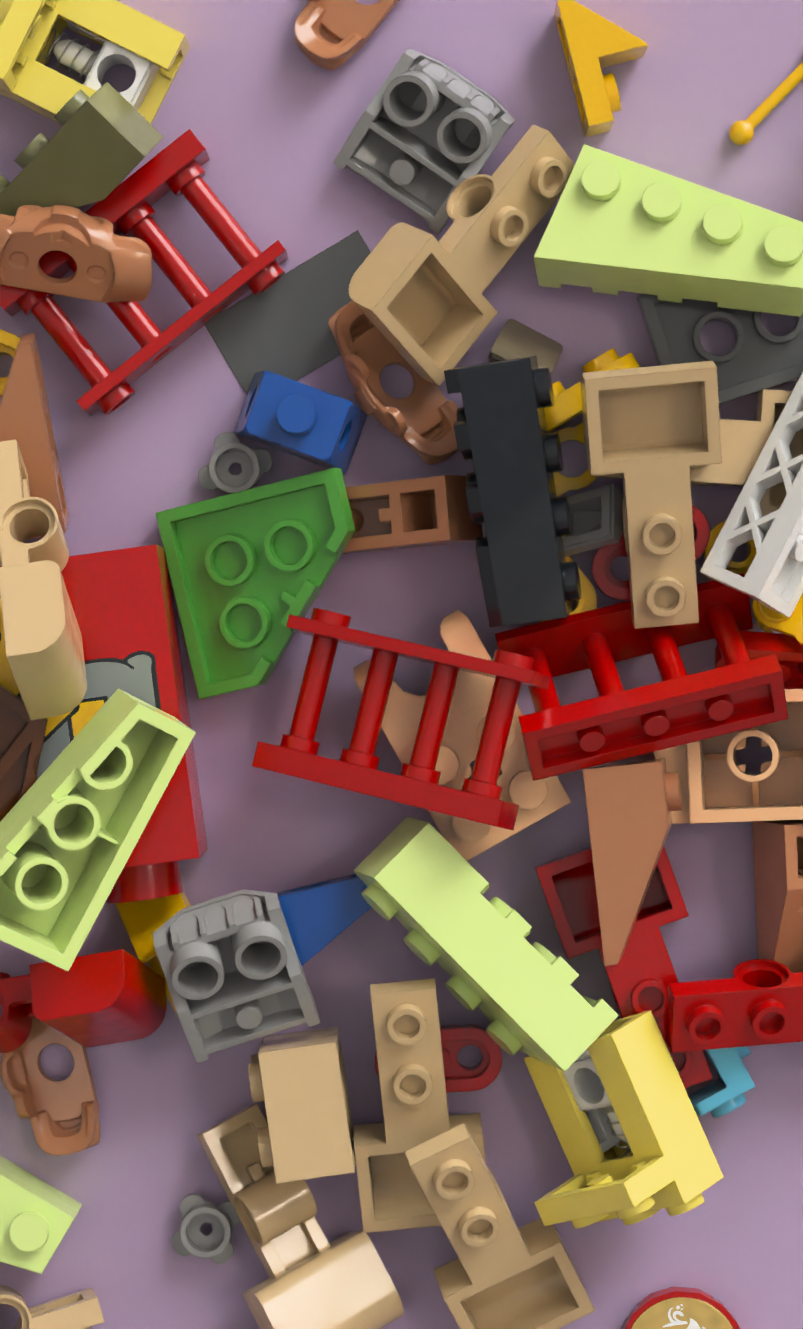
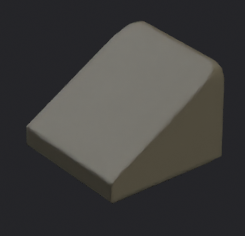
[488,319,563,375]

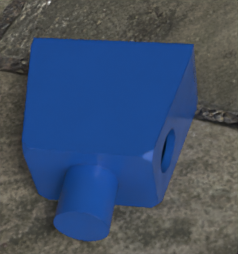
[233,370,368,475]

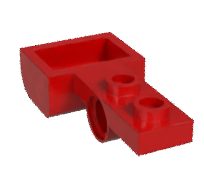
[534,846,713,1088]
[0,949,167,1053]
[666,959,803,1053]

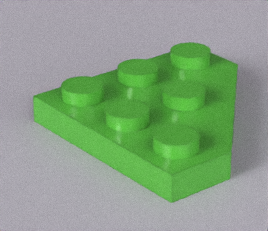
[155,468,356,699]

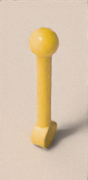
[729,62,803,145]

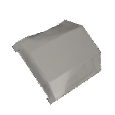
[333,48,515,234]
[152,889,321,1063]

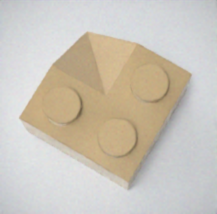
[248,1026,356,1184]

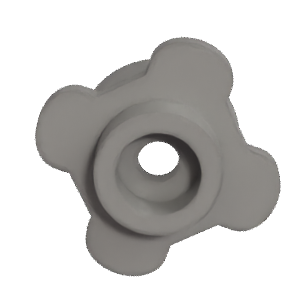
[198,432,273,494]
[172,1193,240,1264]

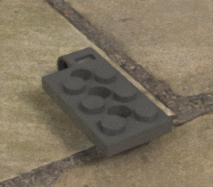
[636,294,803,405]

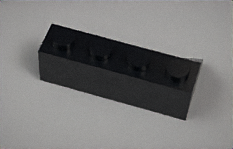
[444,356,581,628]

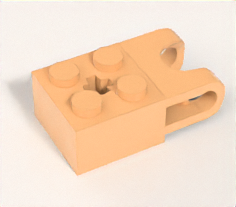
[353,609,571,861]
[653,689,803,824]

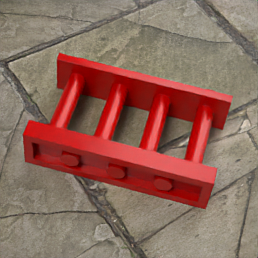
[0,129,288,416]
[495,573,788,781]
[252,608,550,830]

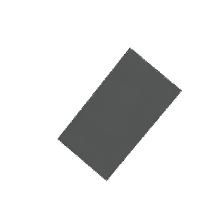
[205,230,371,395]

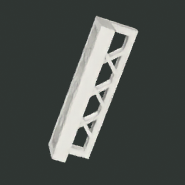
[700,372,803,618]

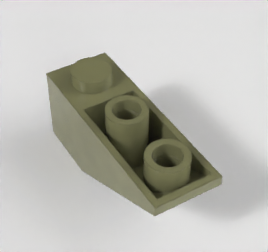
[0,82,164,216]

